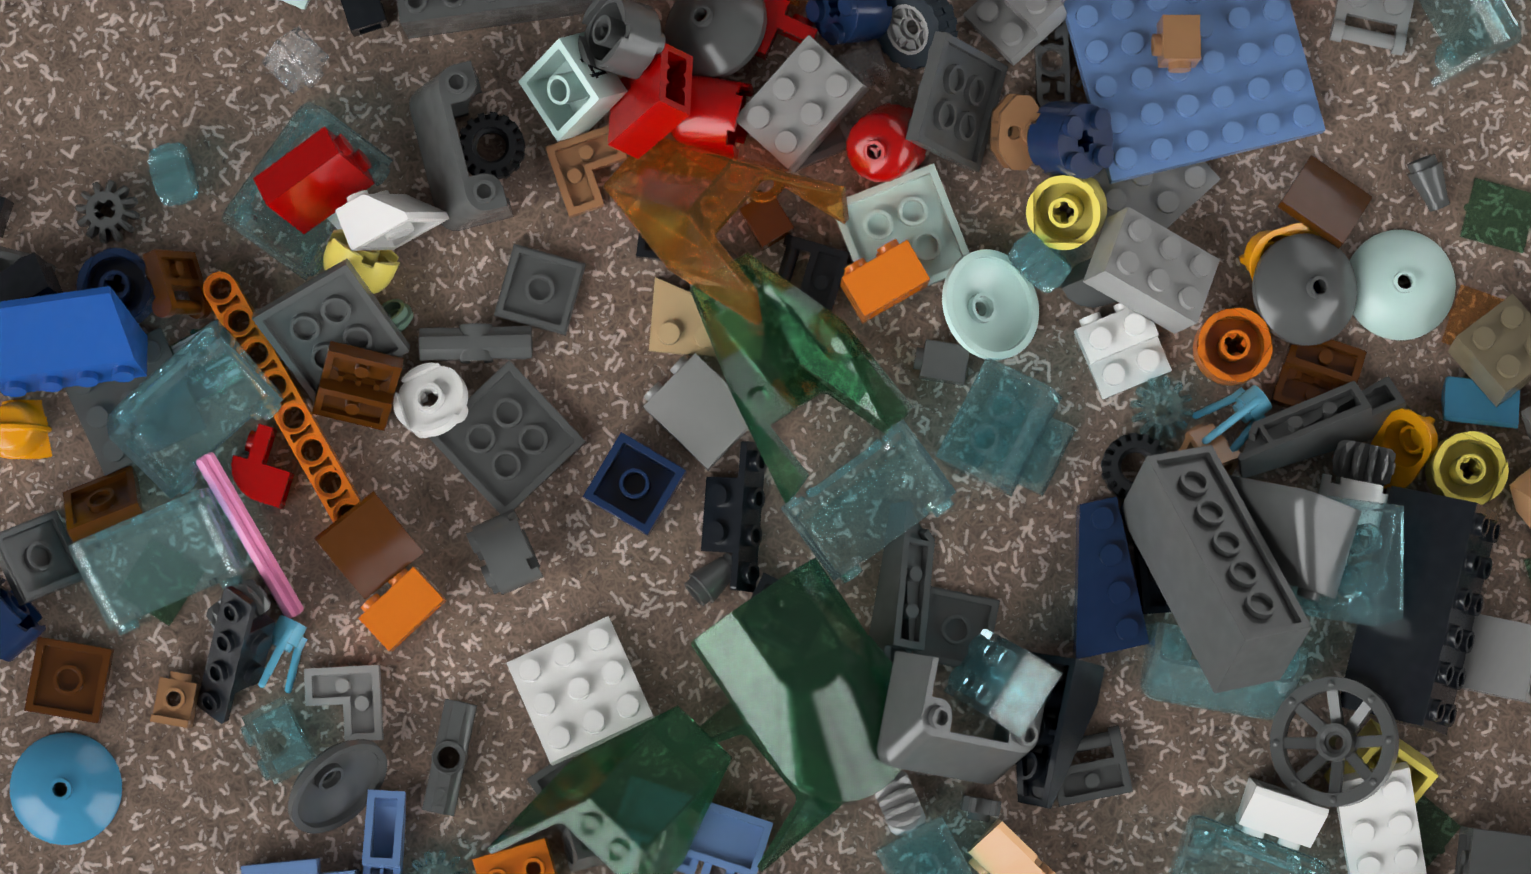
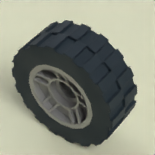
[877,0,958,70]

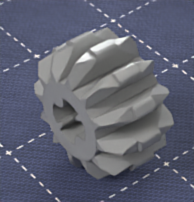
[872,770,926,836]

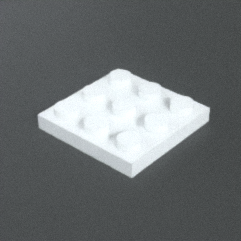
[507,616,655,766]

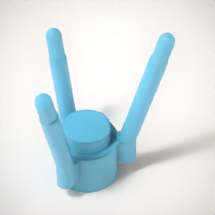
[1192,385,1272,452]
[258,615,308,693]

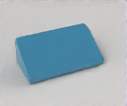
[1441,376,1520,428]

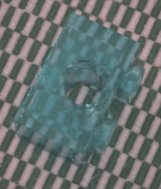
[240,697,316,785]

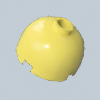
[323,229,400,294]

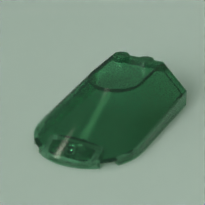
[690,557,901,803]

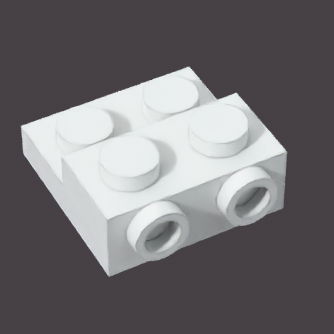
[1074,303,1172,400]

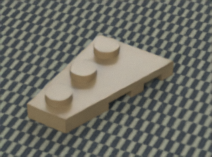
[649,277,763,361]

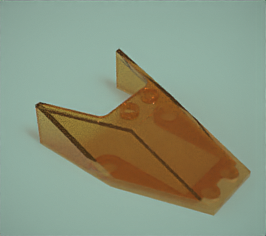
[604,137,849,326]

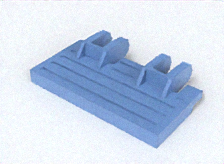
[610,776,773,874]

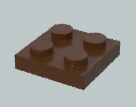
[63,465,143,542]
[24,637,114,723]

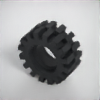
[460,112,526,179]
[1101,433,1167,499]

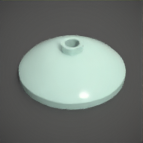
[1350,230,1456,340]
[942,249,1039,361]

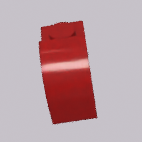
[755,0,818,60]
[231,424,295,510]

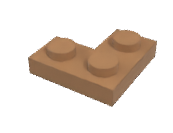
[545,125,628,218]

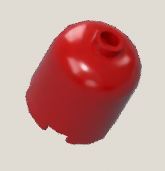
[670,75,754,156]
[846,103,927,182]

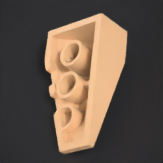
[967,819,1056,874]

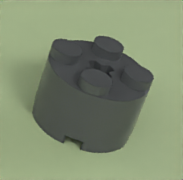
[578,0,666,79]
[466,509,544,595]

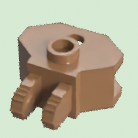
[989,93,1041,170]

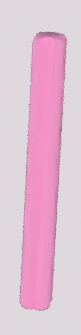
[196,452,304,619]

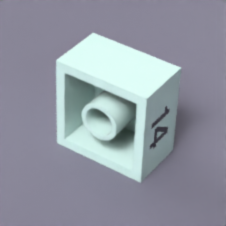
[518,32,628,142]

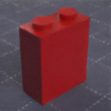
[608,43,693,159]
[253,126,375,235]

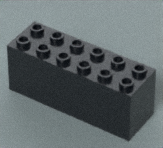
[1340,485,1501,735]

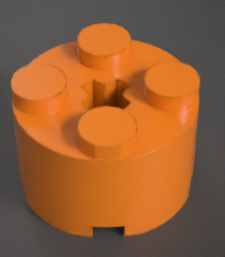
[1193,308,1273,386]

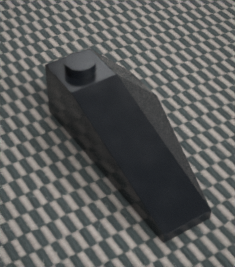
[1015,650,1105,809]

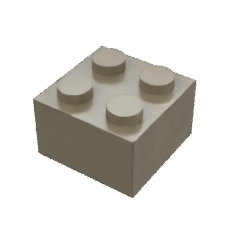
[1447,294,1531,407]

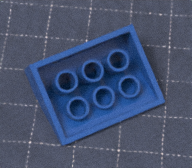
[0,286,148,397]

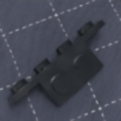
[701,441,768,592]
[197,585,276,724]

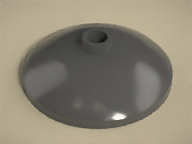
[664,0,767,79]
[1252,233,1357,346]
[288,739,387,834]

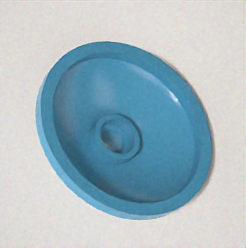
[10,732,122,845]

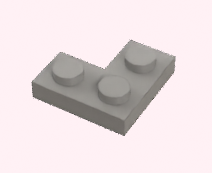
[304,665,384,741]

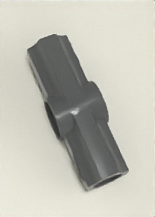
[419,323,533,364]
[422,699,478,816]

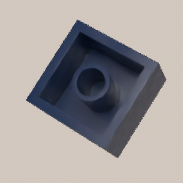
[583,432,687,537]

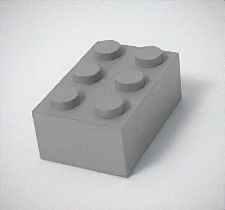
[737,35,869,172]
[1083,207,1220,334]

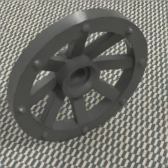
[1270,677,1399,807]

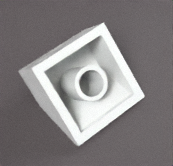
[335,190,449,251]
[1235,777,1329,850]

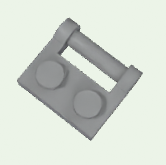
[1329,0,1414,56]

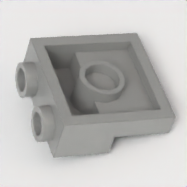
[963,0,1067,66]

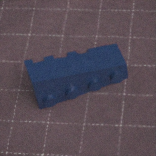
[1073,496,1150,659]

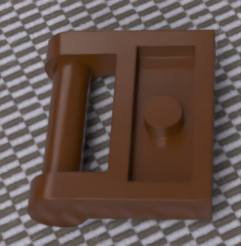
[142,249,212,319]

